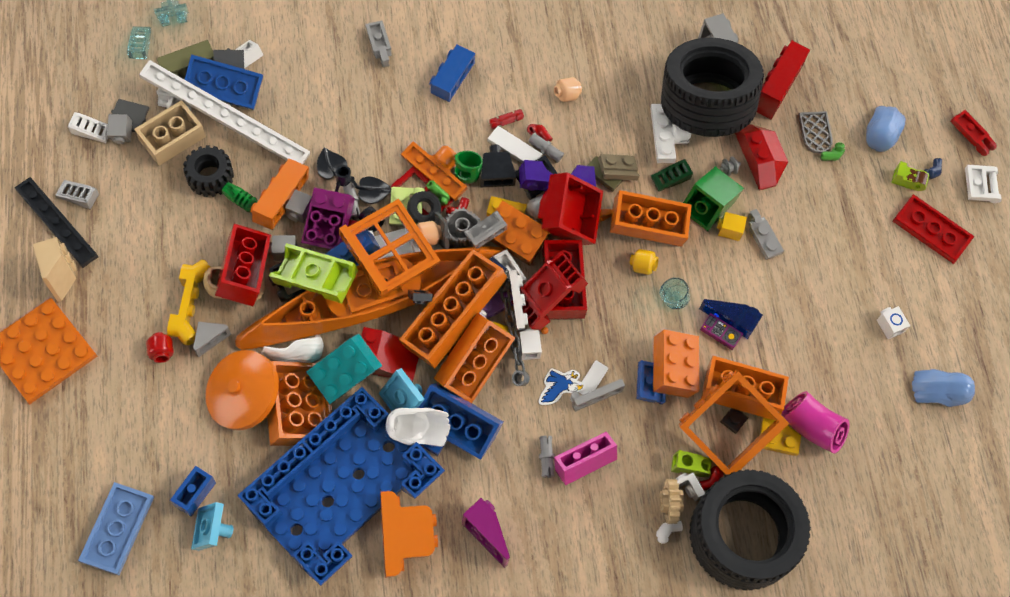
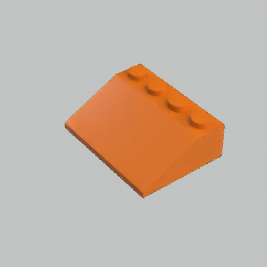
[267,361,333,446]

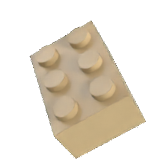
[134,100,206,166]

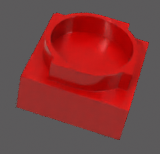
[538,172,603,245]

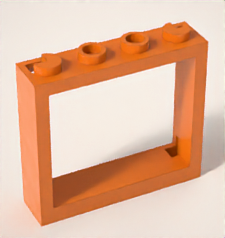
[678,370,790,475]

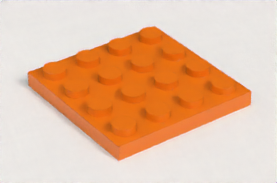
[0,298,98,405]

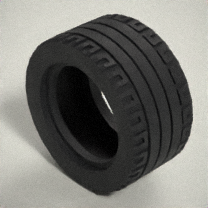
[661,38,764,137]
[689,469,811,591]

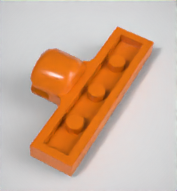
[401,141,468,202]

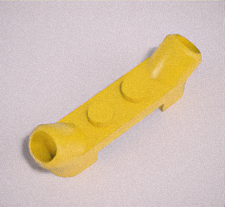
[167,260,210,346]

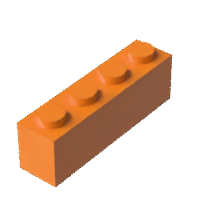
[251,158,309,230]

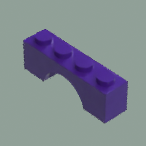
[519,160,596,191]

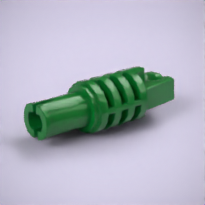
[222,182,258,212]

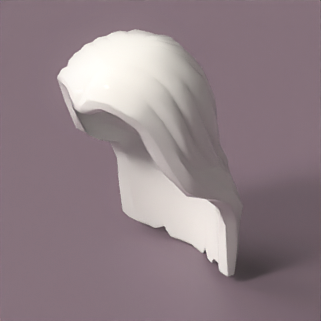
[261,335,324,363]
[386,408,450,447]

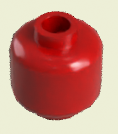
[146,332,174,363]

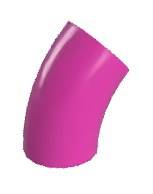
[781,391,850,454]

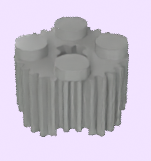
[445,207,481,249]

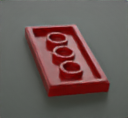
[892,194,975,264]

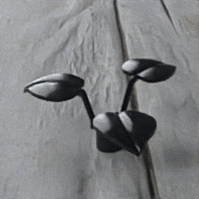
[317,147,391,204]

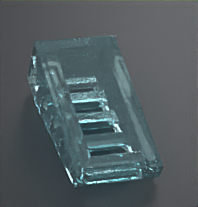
[127,26,151,59]

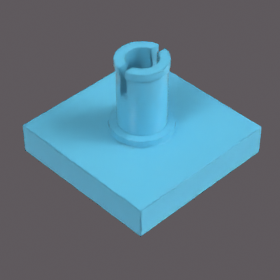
[378,368,425,411]
[191,502,233,551]

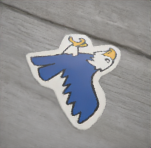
[539,368,585,405]

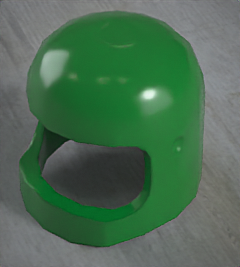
[454,151,483,184]

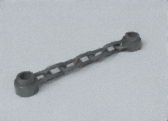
[498,278,530,386]

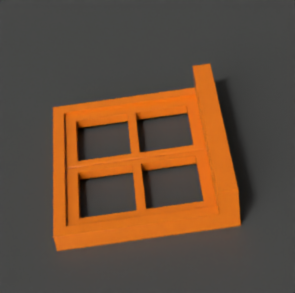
[339,199,441,298]

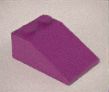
[462,498,510,568]

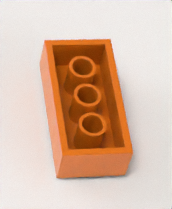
[610,190,692,247]
[701,356,789,420]

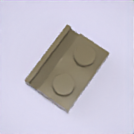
[598,154,640,181]

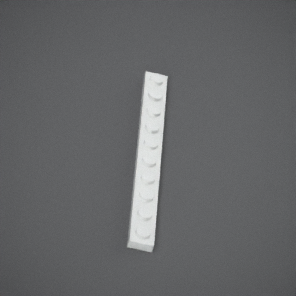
[139,60,310,164]

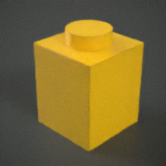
[716,212,747,241]

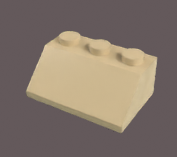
[33,237,78,302]

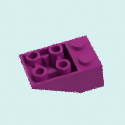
[301,187,355,249]

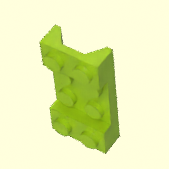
[269,243,358,303]

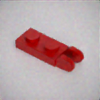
[950,110,997,156]

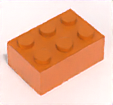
[490,200,550,266]
[653,329,699,398]

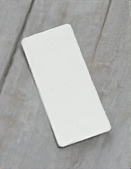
[579,360,608,395]

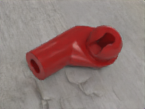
[446,197,470,216]
[699,466,724,491]

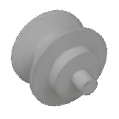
[720,156,741,176]

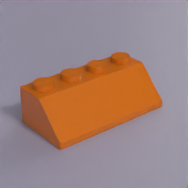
[434,312,515,403]

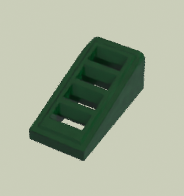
[651,159,693,192]

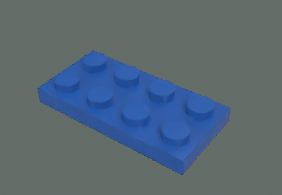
[184,54,263,110]

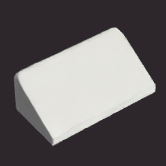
[235,40,263,68]

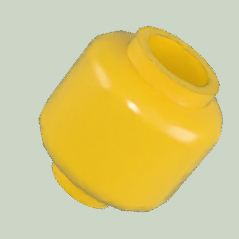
[630,249,659,275]

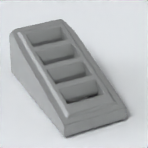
[55,180,99,209]

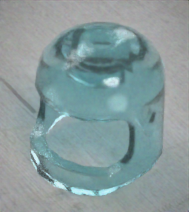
[659,277,691,310]

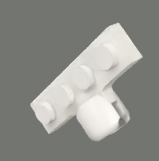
[650,104,691,163]

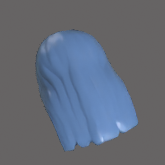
[866,106,906,152]
[912,369,975,407]

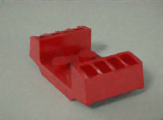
[511,251,588,330]

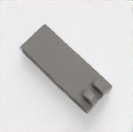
[570,379,625,412]

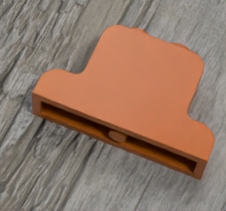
[380,491,438,578]

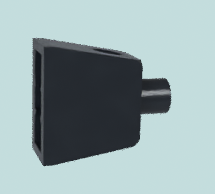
[480,144,516,188]

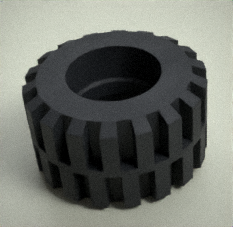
[183,145,234,197]

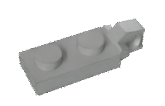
[365,21,392,67]
[748,209,784,260]

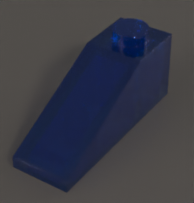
[699,299,763,339]

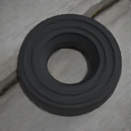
[407,191,441,224]

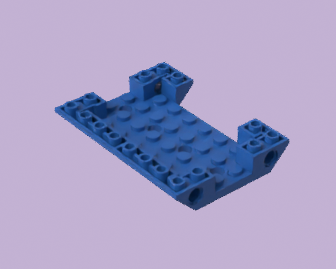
[237,387,445,586]

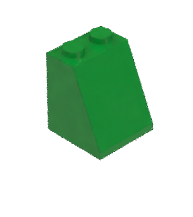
[683,166,744,231]

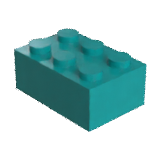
[306,334,382,404]

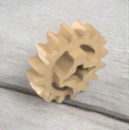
[659,479,684,524]

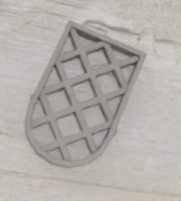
[798,111,833,154]

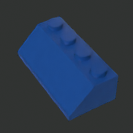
[418,383,504,460]

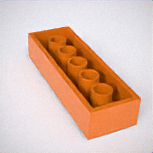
[399,249,507,369]

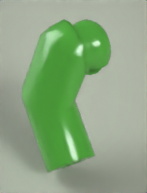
[821,142,845,161]
[427,180,450,206]

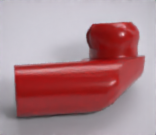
[527,124,553,142]

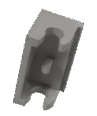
[464,211,507,248]

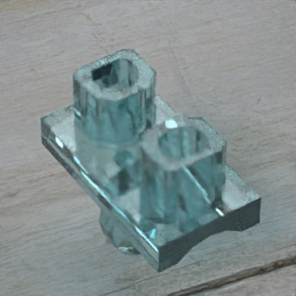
[154,0,189,27]

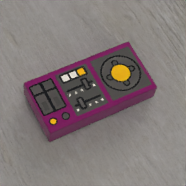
[700,313,743,350]

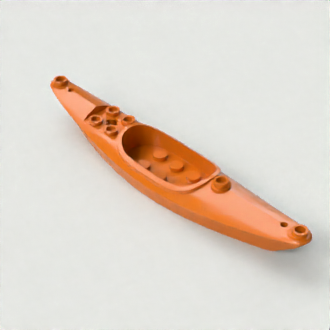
[235,246,505,350]

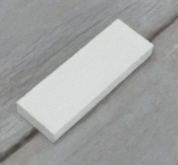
[487,126,543,163]

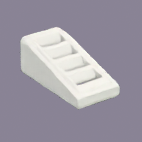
[68,112,109,143]

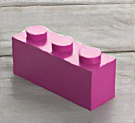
[554,431,617,486]

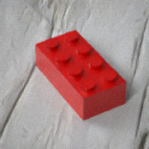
[757,40,810,120]
[215,223,271,307]
[542,240,587,319]

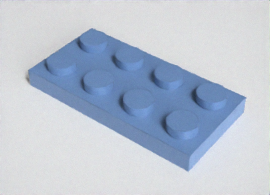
[78,482,154,576]

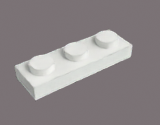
[509,270,528,331]

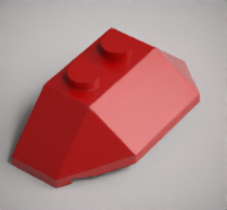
[735,124,788,191]

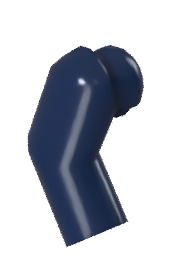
[924,158,942,179]

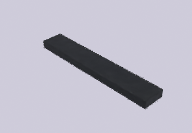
[14,177,99,268]

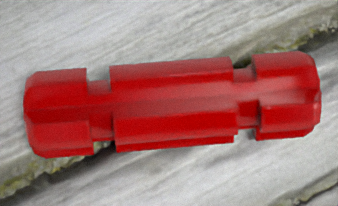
[489,109,524,129]

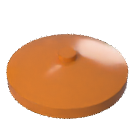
[205,350,279,430]

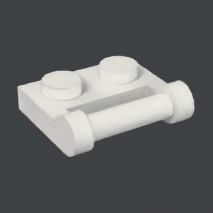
[965,165,1002,203]

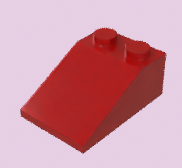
[361,327,419,382]

